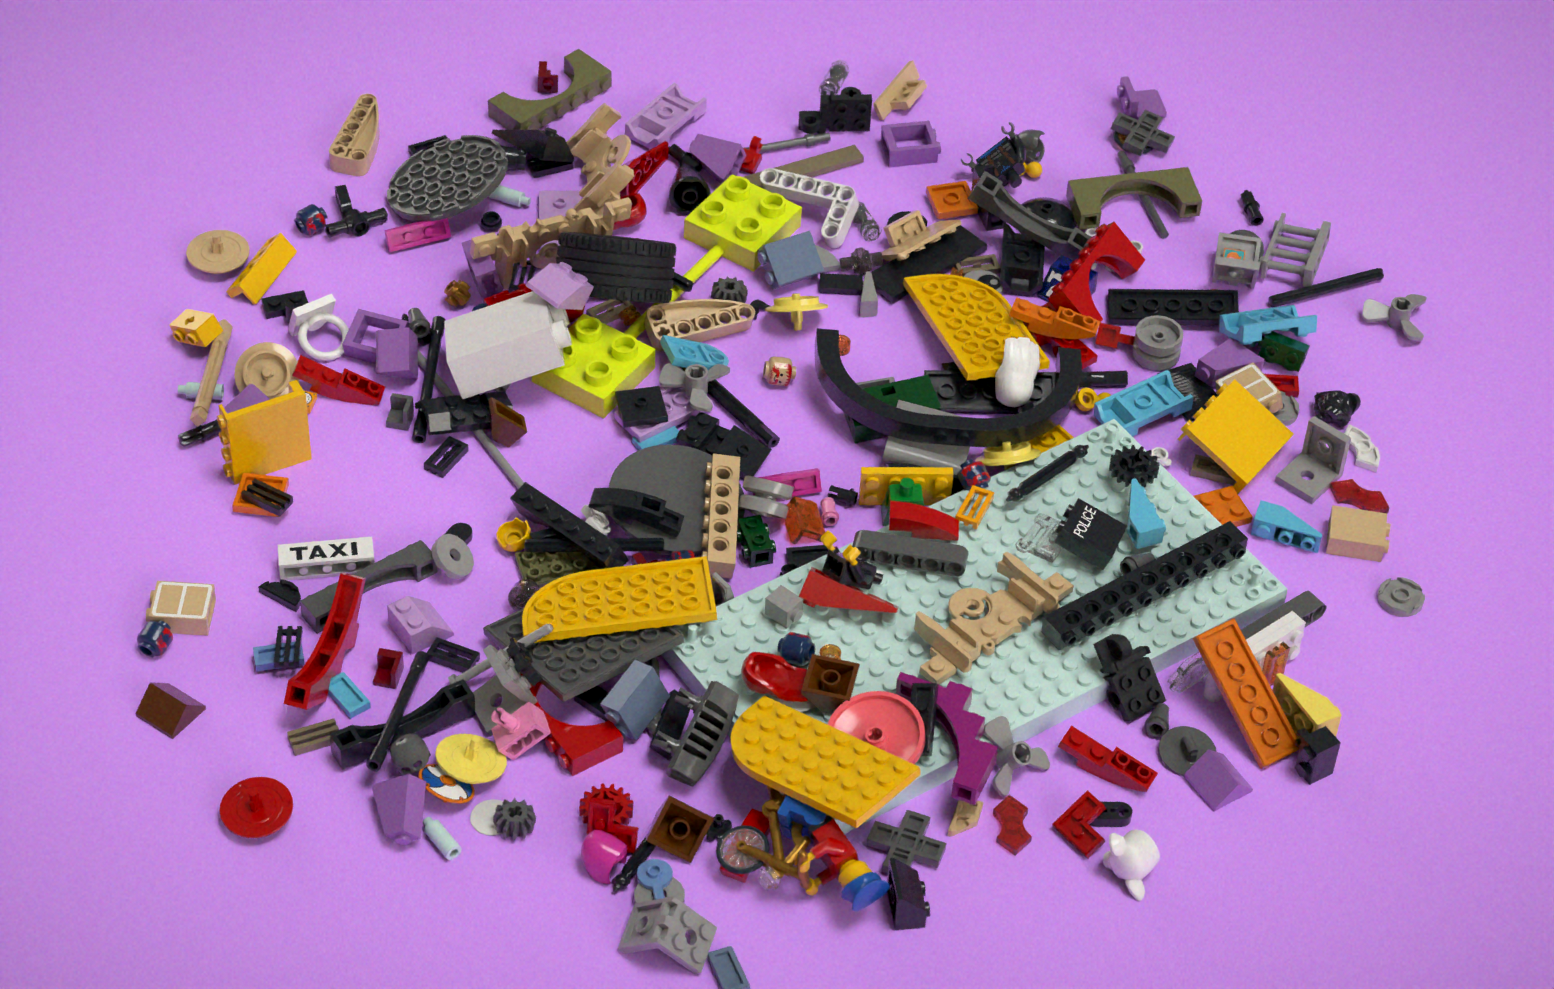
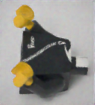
[820,530,883,590]

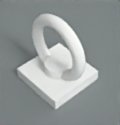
[288,293,349,361]

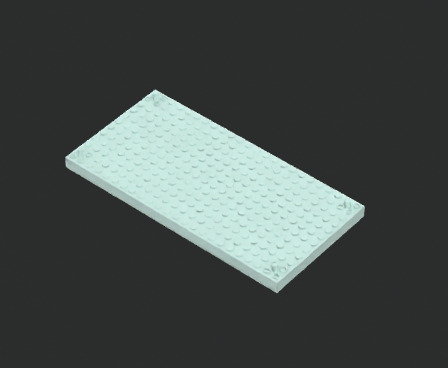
[661,419,1288,834]

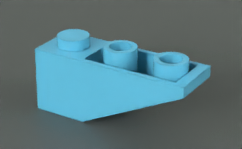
[1127,478,1166,549]
[1251,500,1323,553]

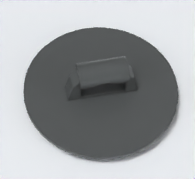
[1159,726,1217,776]

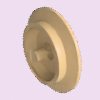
[186,230,250,274]
[234,342,300,399]

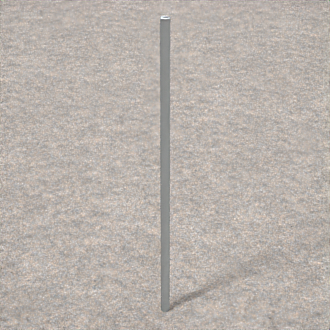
[418,349,524,489]

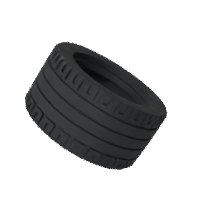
[556,232,677,303]

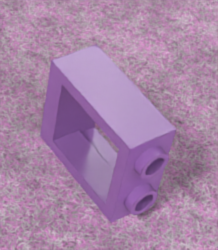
[880,121,941,167]
[461,240,503,304]
[342,309,409,364]

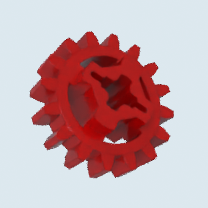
[579,783,633,825]

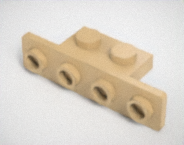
[873,61,927,120]

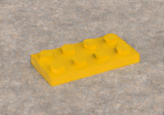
[858,467,953,505]

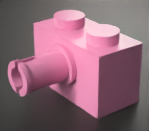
[491,702,551,760]

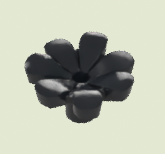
[706,814,733,843]

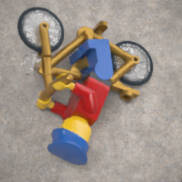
[716,786,890,912]

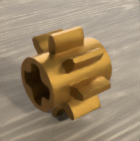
[444,280,471,307]

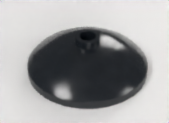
[1018,197,1077,234]

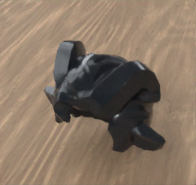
[1313,390,1361,427]

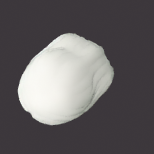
[995,337,1040,407]

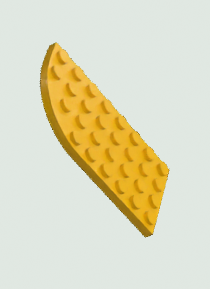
[903,274,1050,380]
[522,556,717,643]
[731,696,921,828]

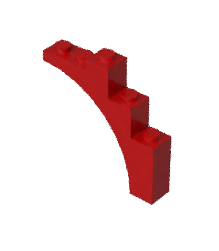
[283,573,366,710]

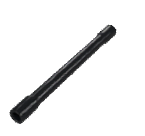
[412,316,446,443]
[366,651,430,771]

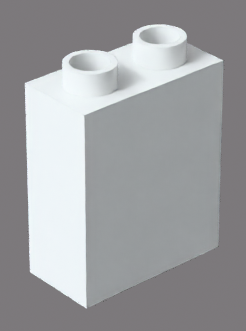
[444,291,572,399]

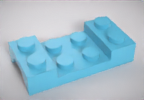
[1219,305,1317,345]
[1094,370,1193,437]

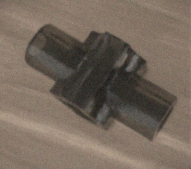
[839,247,884,276]

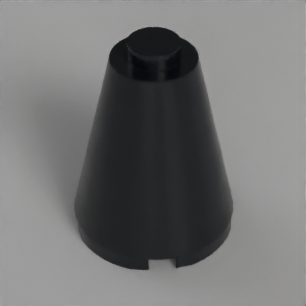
[669,164,711,215]

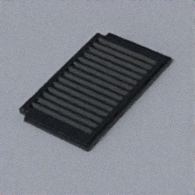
[1157,363,1218,422]

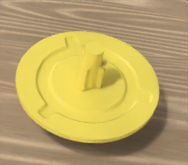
[765,293,828,330]
[975,442,1041,470]
[435,734,507,784]

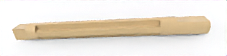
[190,319,233,427]

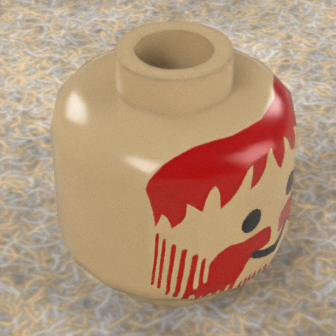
[763,356,796,386]

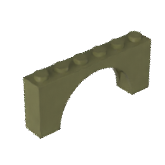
[488,48,612,130]
[1066,167,1202,230]

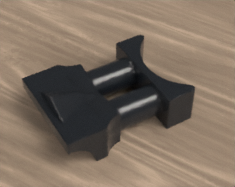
[506,637,542,686]

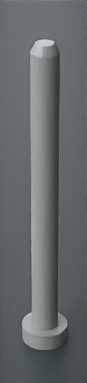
[448,624,553,684]

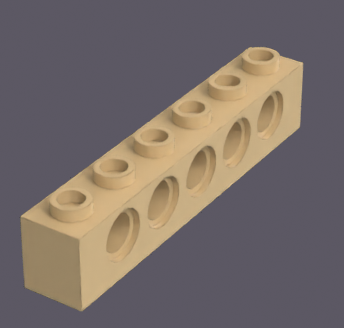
[701,454,740,579]

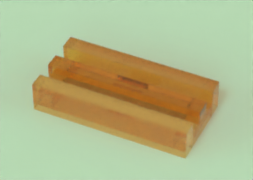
[1262,642,1290,686]

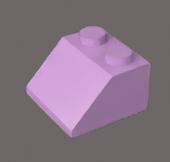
[526,262,594,310]
[387,596,454,655]

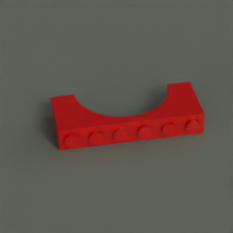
[1048,221,1145,323]
[509,658,623,776]

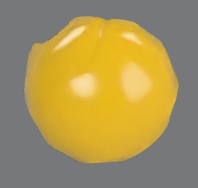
[496,517,531,552]

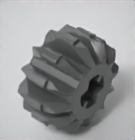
[711,276,748,303]
[493,797,536,841]

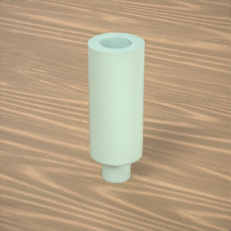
[489,185,531,207]
[178,382,224,400]
[423,817,462,860]

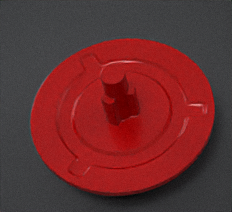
[220,777,294,838]

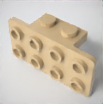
[876,210,962,261]

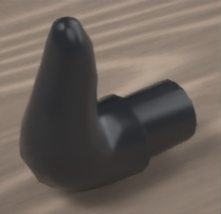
[750,299,770,320]

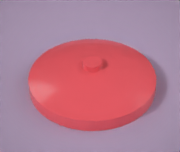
[828,691,925,764]

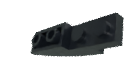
[588,488,684,537]

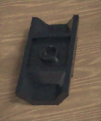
[1000,223,1045,297]
[414,391,513,435]

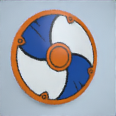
[418,764,475,804]

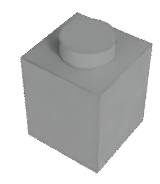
[765,585,803,628]

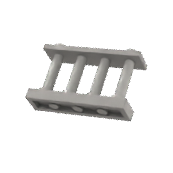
[1259,213,1331,287]

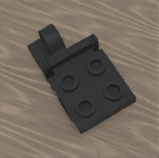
[798,87,872,134]
[1093,634,1166,721]

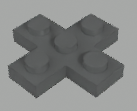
[1111,110,1175,156]
[866,810,947,873]

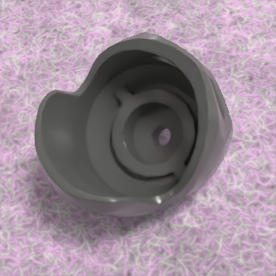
[1018,129,1045,163]
[390,734,431,775]

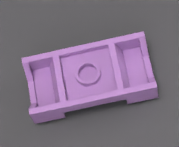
[625,82,707,149]

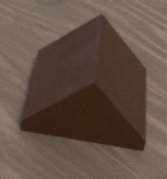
[801,654,860,714]
[135,682,206,739]
[646,795,714,863]

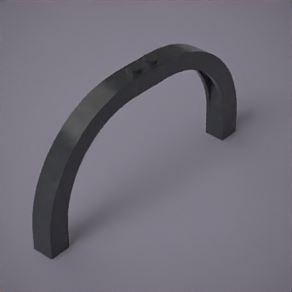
[814,328,1082,447]

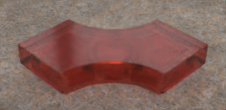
[1330,479,1390,513]
[993,795,1032,856]

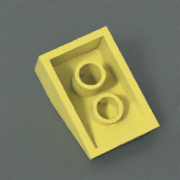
[1272,673,1342,738]

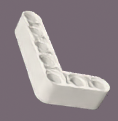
[760,168,859,248]

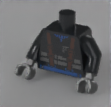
[961,122,1026,188]

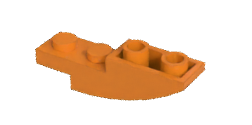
[1009,297,1101,339]

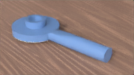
[637,859,673,900]

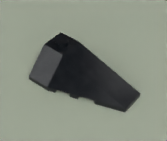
[491,128,574,163]

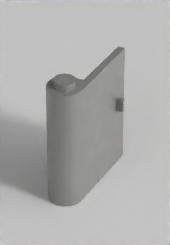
[882,400,970,475]

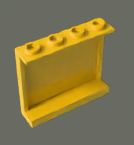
[1178,379,1294,493]
[217,380,312,485]

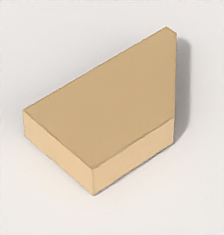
[947,800,984,837]

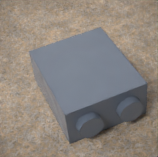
[758,231,824,290]
[601,660,670,740]

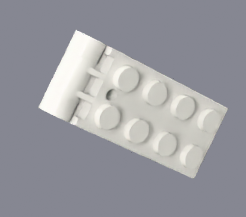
[1203,611,1306,702]

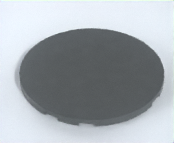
[387,135,508,222]
[609,445,745,556]

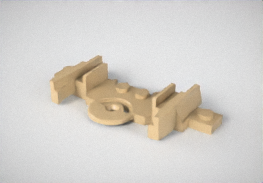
[567,103,634,216]
[470,197,632,290]
[914,552,1074,685]

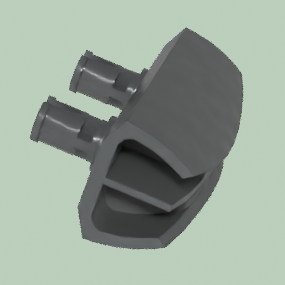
[651,681,739,787]

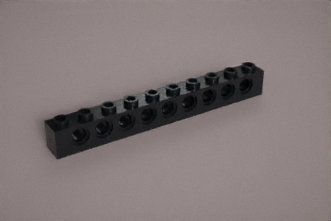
[1041,521,1248,650]

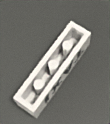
[277,536,375,581]

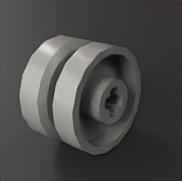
[1132,315,1183,371]
[738,475,794,519]

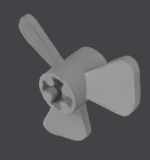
[1362,294,1427,341]
[659,363,730,412]
[983,716,1050,797]

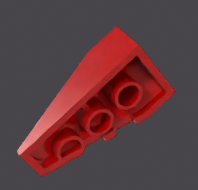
[620,141,669,197]
[799,567,898,613]

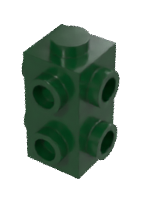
[1257,331,1310,372]
[737,515,776,568]

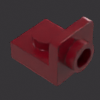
[538,61,558,93]

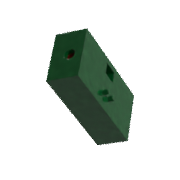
[843,374,941,444]

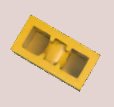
[169,309,223,347]

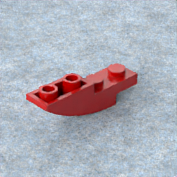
[292,355,385,405]
[1058,725,1158,792]

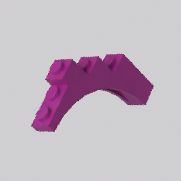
[896,672,998,805]

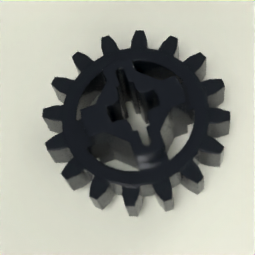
[1109,445,1160,487]

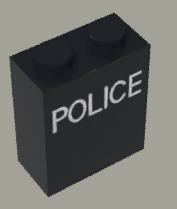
[1054,498,1127,570]

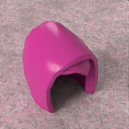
[581,830,627,885]

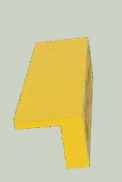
[226,232,297,305]

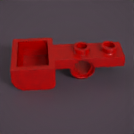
[1022,302,1098,369]

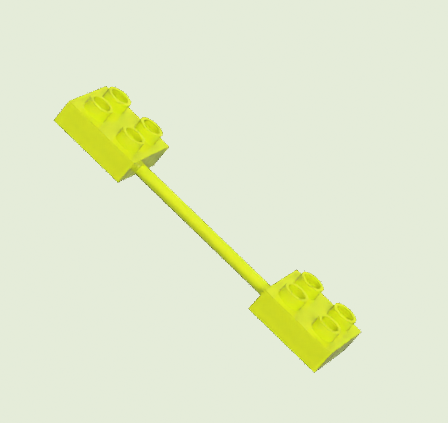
[532,174,802,419]

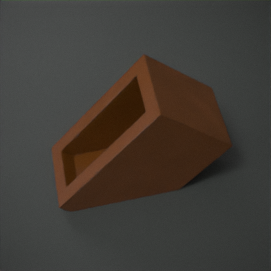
[489,397,527,448]

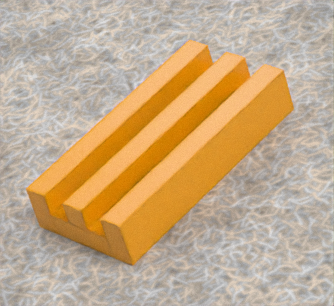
[955,485,994,529]

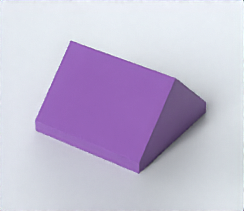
[376,327,418,380]
[1184,749,1253,812]

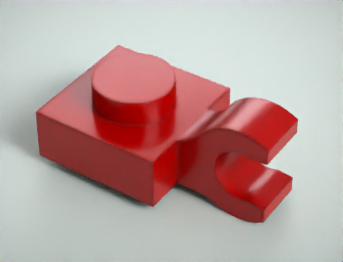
[740,136,763,174]
[1095,323,1135,349]

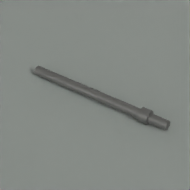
[745,133,831,153]
[1117,151,1169,238]

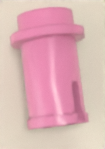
[820,497,839,526]

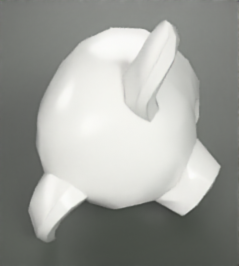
[1103,829,1160,901]

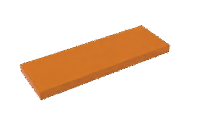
[1192,618,1299,769]

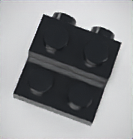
[676,412,730,456]

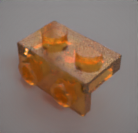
[784,496,825,544]

